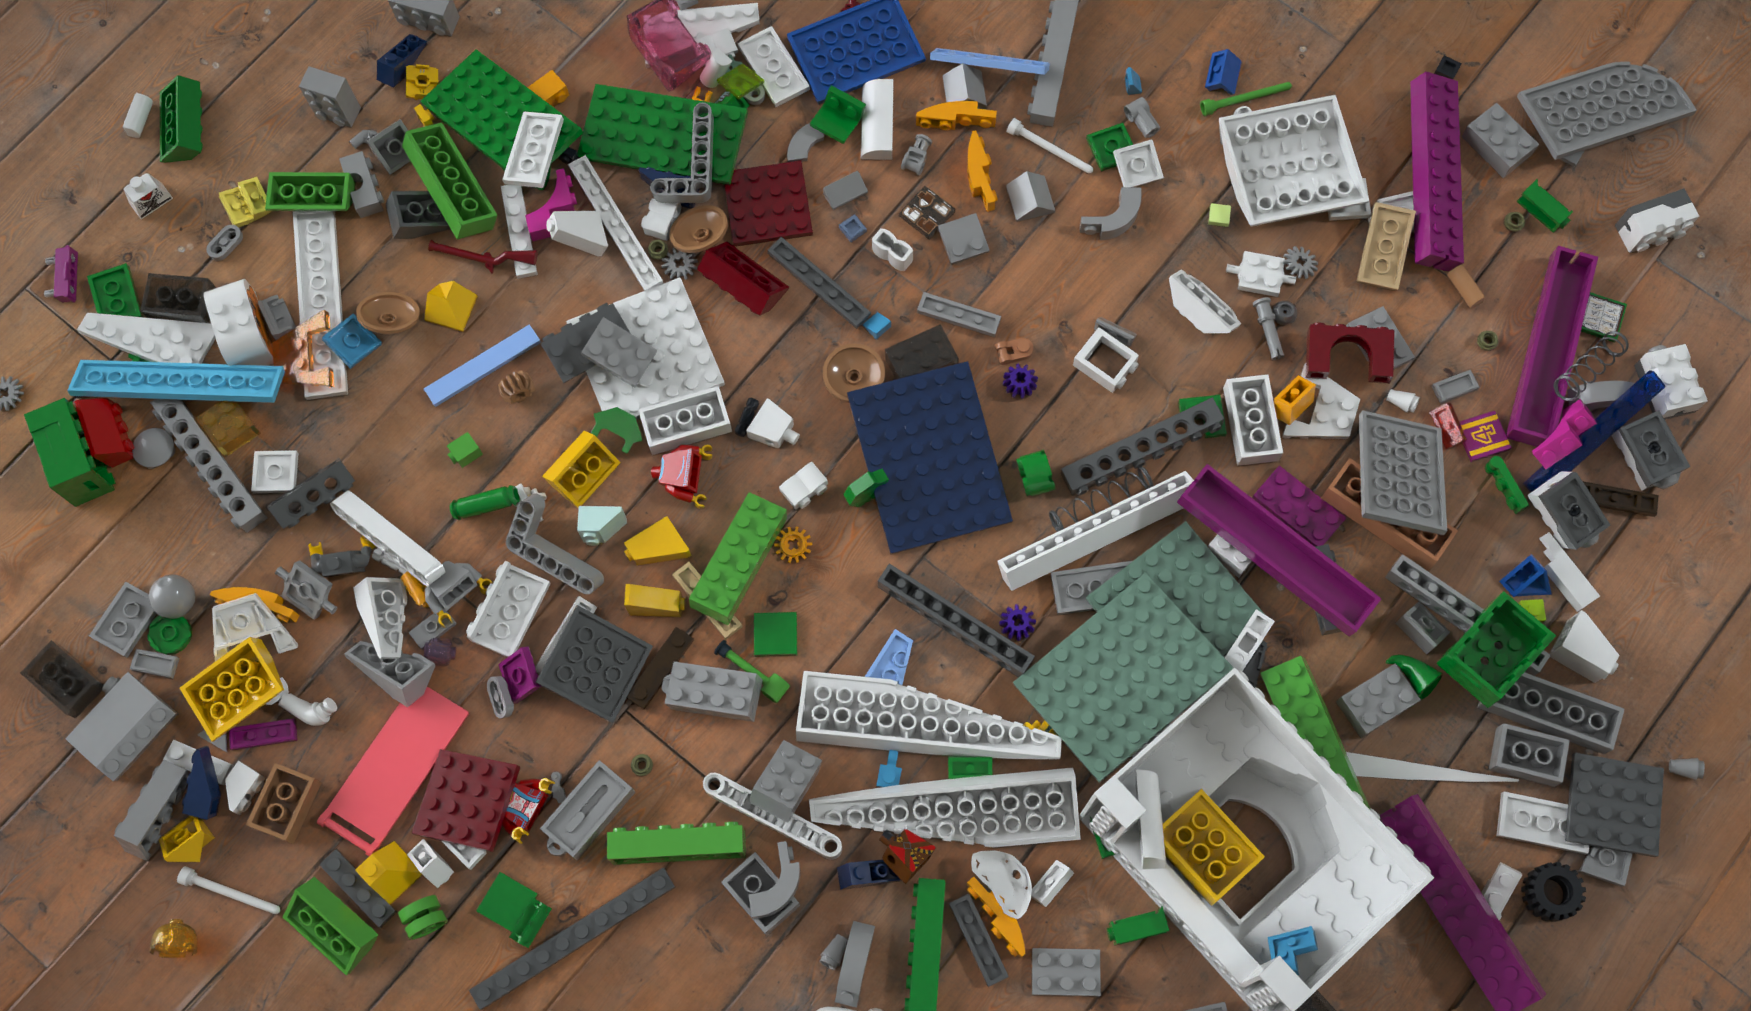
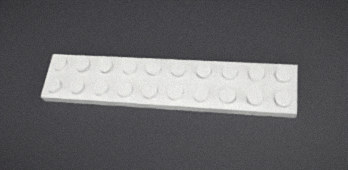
[293,211,348,400]

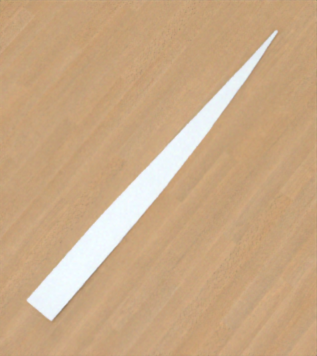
[1346,752,1519,782]

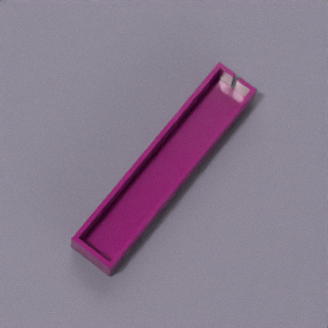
[1410,71,1464,272]
[1506,246,1598,447]
[1177,464,1381,637]
[1379,794,1547,1011]

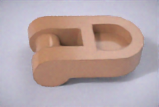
[995,338,1033,365]

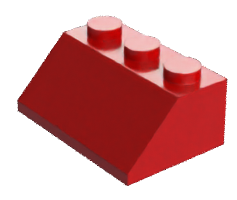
[74,398,134,468]

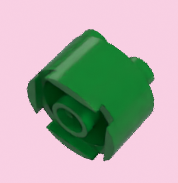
[1016,449,1056,497]

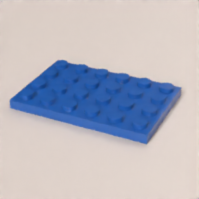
[787,0,926,105]

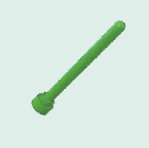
[1200,82,1292,116]

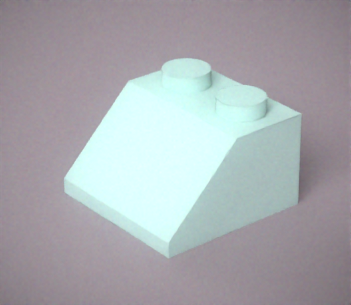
[577,506,627,546]

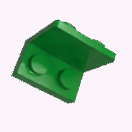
[810,85,866,144]

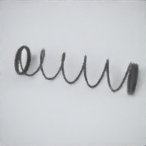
[1554,331,1629,401]
[1049,466,1154,532]

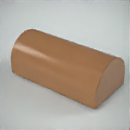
[1447,264,1485,309]

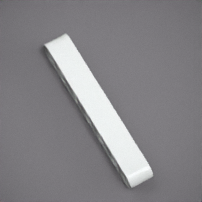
[330,490,445,586]

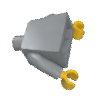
[425,561,492,628]

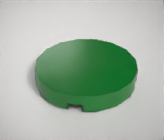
[147,615,192,655]

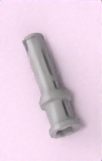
[1253,297,1285,360]

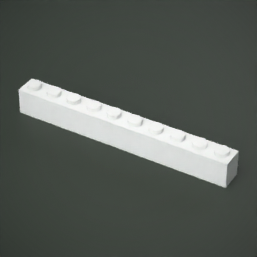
[998,471,1194,591]

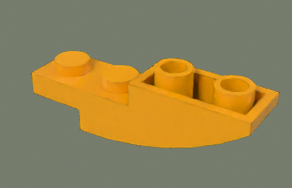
[916,101,997,131]
[967,130,998,212]
[210,587,300,623]
[966,876,1026,958]

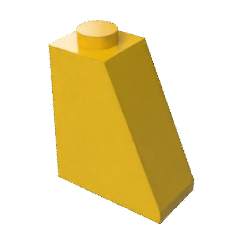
[624,516,691,566]
[624,584,685,617]

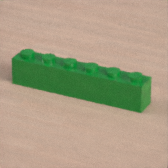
[904,878,946,1011]

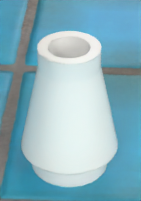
[1386,389,1420,413]

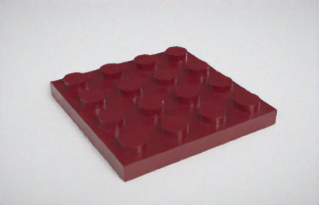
[724,160,813,247]
[412,749,521,852]

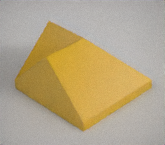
[424,281,478,332]
[159,816,215,862]

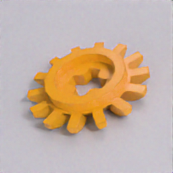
[774,526,812,563]

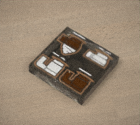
[899,186,955,240]

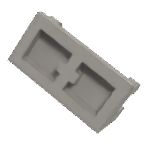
[258,295,299,343]

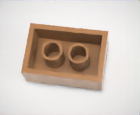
[246,763,322,844]

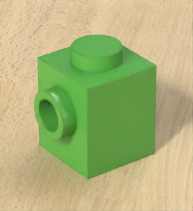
[447,432,483,468]

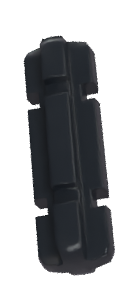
[735,398,759,437]

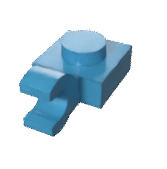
[876,750,902,787]

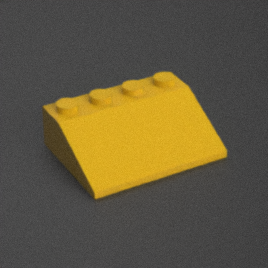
[180,637,284,742]
[1163,789,1265,906]

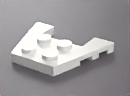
[1282,363,1360,439]
[212,593,298,661]

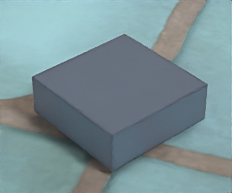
[839,214,867,242]

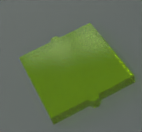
[717,63,764,99]

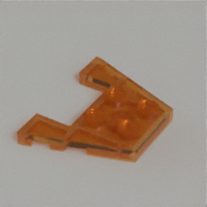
[272,310,334,387]

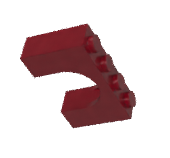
[1305,322,1395,384]

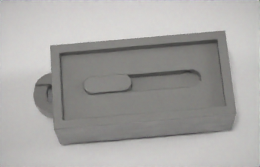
[662,662,763,722]
[540,760,635,860]

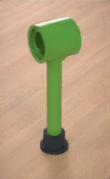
[714,640,790,704]

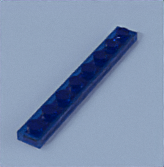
[1523,370,1666,493]

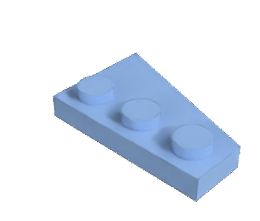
[865,629,913,685]

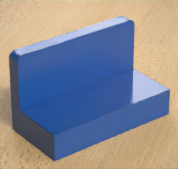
[1205,49,1241,95]

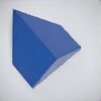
[1499,554,1552,597]

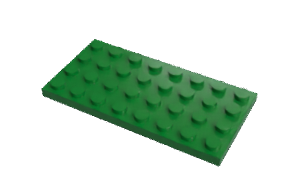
[420,49,583,187]
[578,84,748,185]

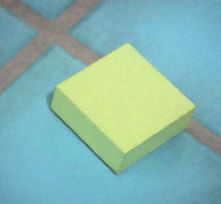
[1208,203,1231,227]

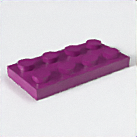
[1252,465,1346,547]

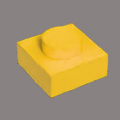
[414,104,434,127]

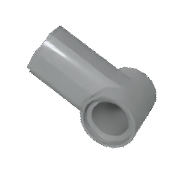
[1124,97,1160,138]

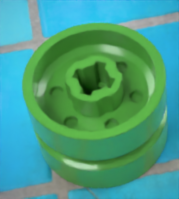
[398,895,448,940]

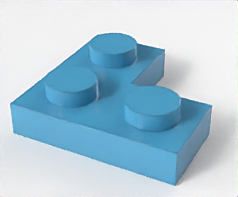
[1268,926,1318,975]

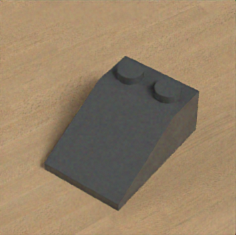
[386,191,451,239]

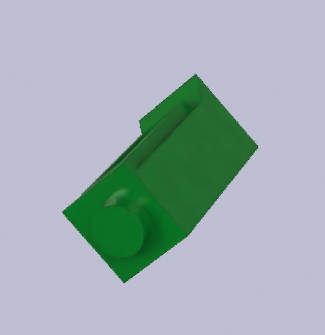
[1517,179,1573,233]
[1106,906,1169,946]

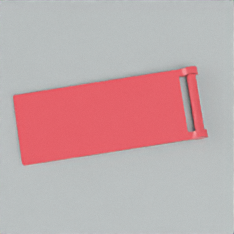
[317,687,469,856]

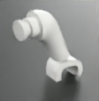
[266,677,337,726]

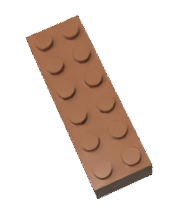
[1321,458,1458,571]

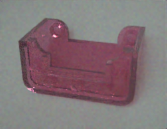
[627,0,711,92]

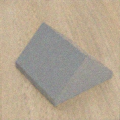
[942,63,987,109]
[367,119,410,174]
[1006,171,1055,222]
[1395,601,1450,655]

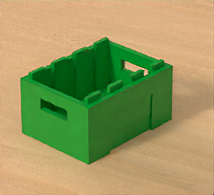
[24,398,116,507]
[1436,591,1556,708]

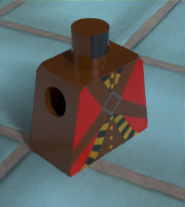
[879,829,936,884]

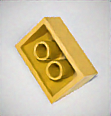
[542,431,621,508]

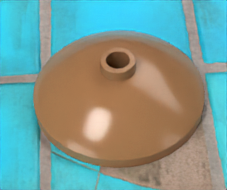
[669,205,728,253]
[356,292,420,335]
[823,344,885,403]

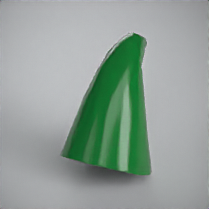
[1386,654,1443,700]

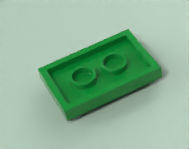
[87,263,144,318]

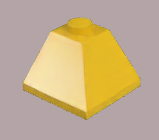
[355,841,423,905]

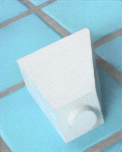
[547,211,608,256]

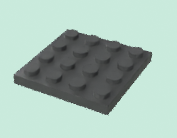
[535,605,653,723]
[1565,753,1664,857]

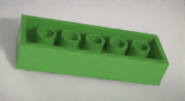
[402,122,497,240]
[689,492,787,625]
[607,822,746,865]

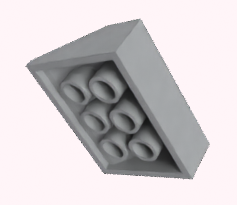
[65,672,179,782]

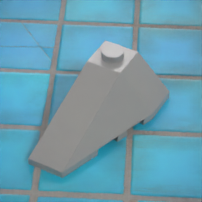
[344,641,435,707]

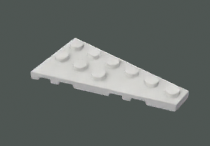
[642,3,760,69]
[77,313,216,364]

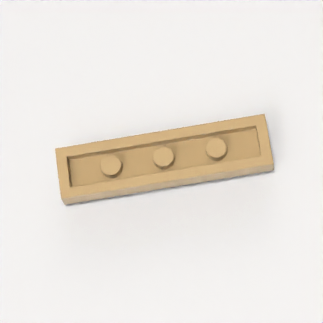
[672,562,743,640]

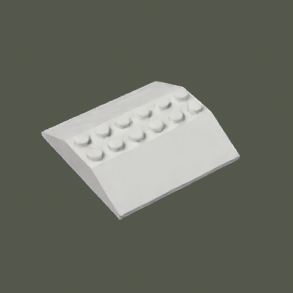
[1219,95,1369,227]

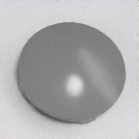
[132,428,175,469]

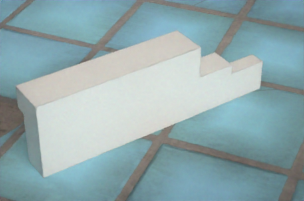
[1540,532,1600,612]

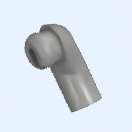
[349,130,378,149]

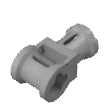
[901,134,932,176]

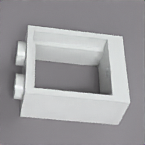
[1073,327,1139,393]

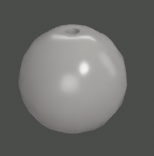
[149,574,196,619]

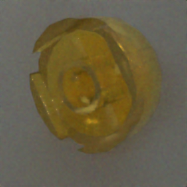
[150,919,198,958]

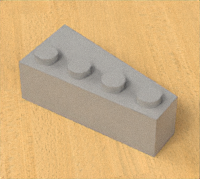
[114,760,189,861]

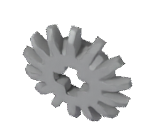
[1283,246,1318,279]
[661,248,698,280]
[0,376,24,411]

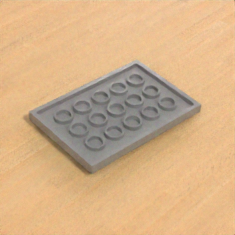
[1359,410,1447,535]

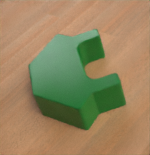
[591,407,642,454]
[843,468,889,507]

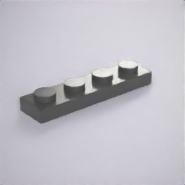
[320,849,397,928]
[949,894,1009,987]

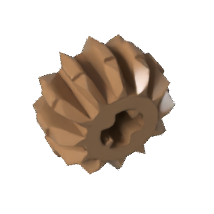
[498,371,535,404]

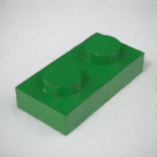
[948,756,993,779]

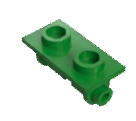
[509,898,552,948]

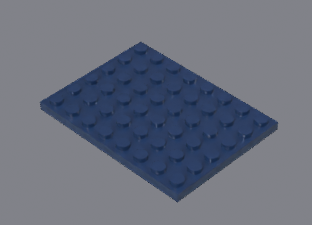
[847,361,1013,555]

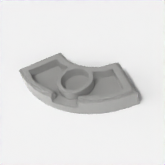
[787,123,824,162]

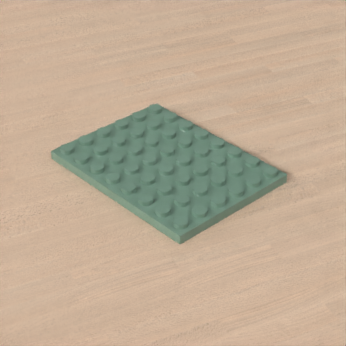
[1013,573,1234,783]

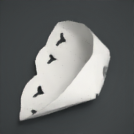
[971,851,1032,919]

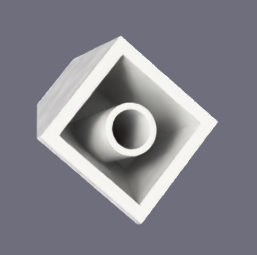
[1549,610,1619,683]

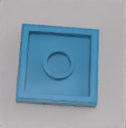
[322,313,382,369]

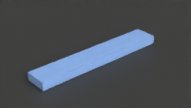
[930,48,1050,75]
[424,324,541,407]

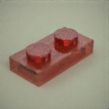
[1430,403,1467,449]

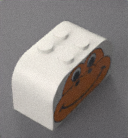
[204,279,277,366]

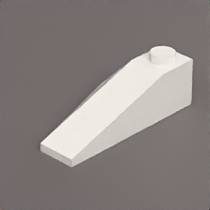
[353,577,408,659]

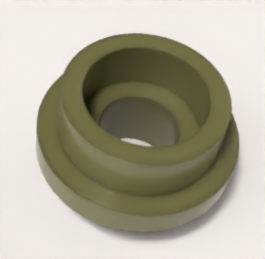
[1504,212,1525,232]
[648,240,668,260]
[1477,331,1498,351]
[631,754,653,776]

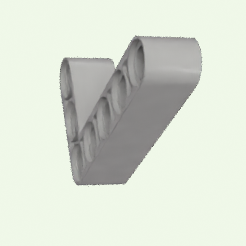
[650,102,714,203]
[506,493,604,594]

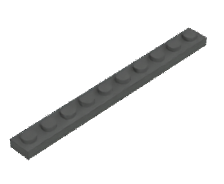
[469,867,676,1010]

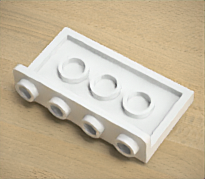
[466,561,551,657]

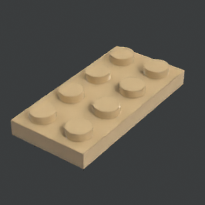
[1357,202,1416,291]

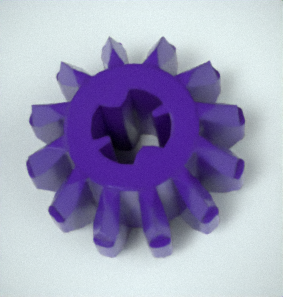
[1003,363,1038,399]
[999,604,1036,641]

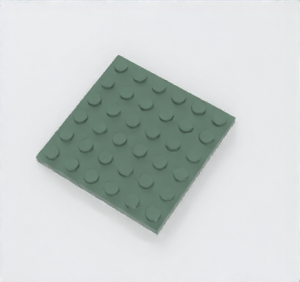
[1086,521,1264,656]

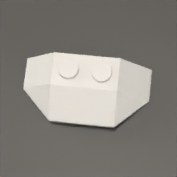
[1169,269,1241,333]

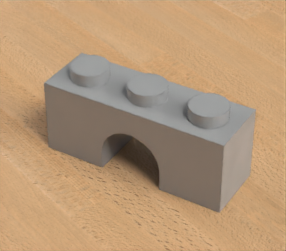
[339,151,384,218]

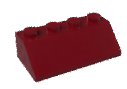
[697,241,789,316]

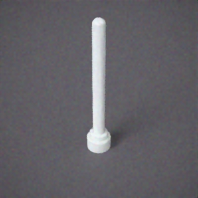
[1006,118,1093,174]
[177,866,280,914]

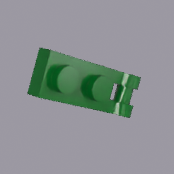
[1485,456,1529,515]

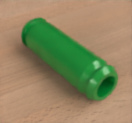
[450,485,520,520]

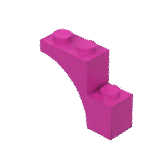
[525,168,577,241]
[1532,399,1597,469]

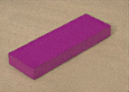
[229,718,297,751]

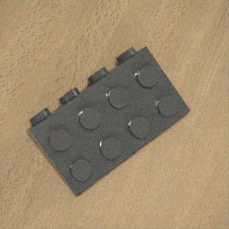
[541,303,631,383]

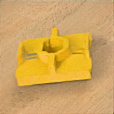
[406,64,439,100]

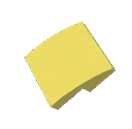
[219,177,272,228]

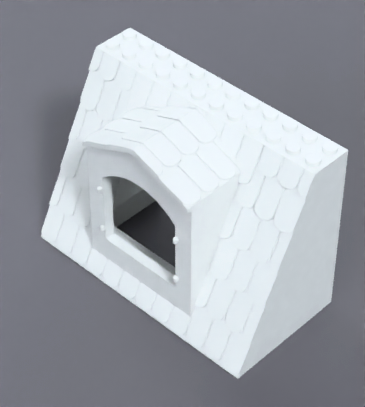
[1079,668,1434,1011]

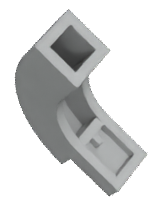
[1080,187,1141,240]
[1567,381,1643,412]
[748,841,801,919]
[835,921,875,1008]

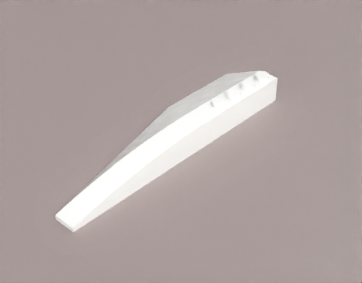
[796,671,1062,759]
[809,768,1081,848]

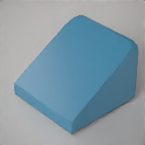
[1125,67,1142,95]
[863,312,891,340]

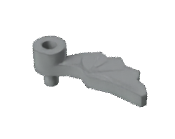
[551,772,566,803]

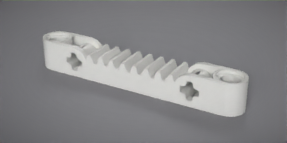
[703,773,842,860]

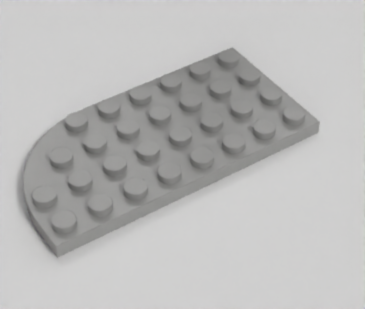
[1517,62,1697,160]

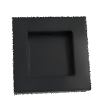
[1434,55,1462,79]
[559,147,579,164]

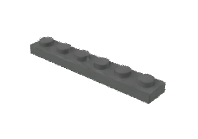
[767,237,871,329]

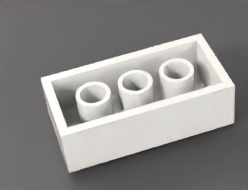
[1223,374,1283,466]
[638,386,732,455]

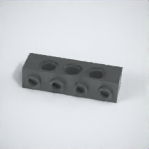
[268,458,355,529]

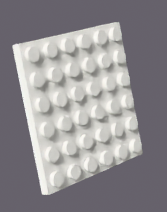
[566,278,725,420]

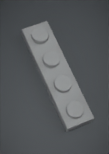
[917,292,1001,337]

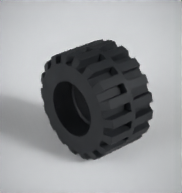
[1521,862,1586,922]

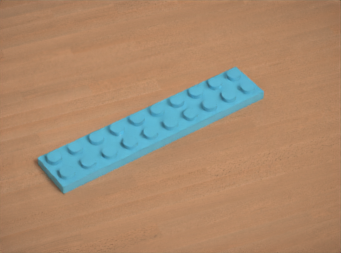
[67,360,285,403]

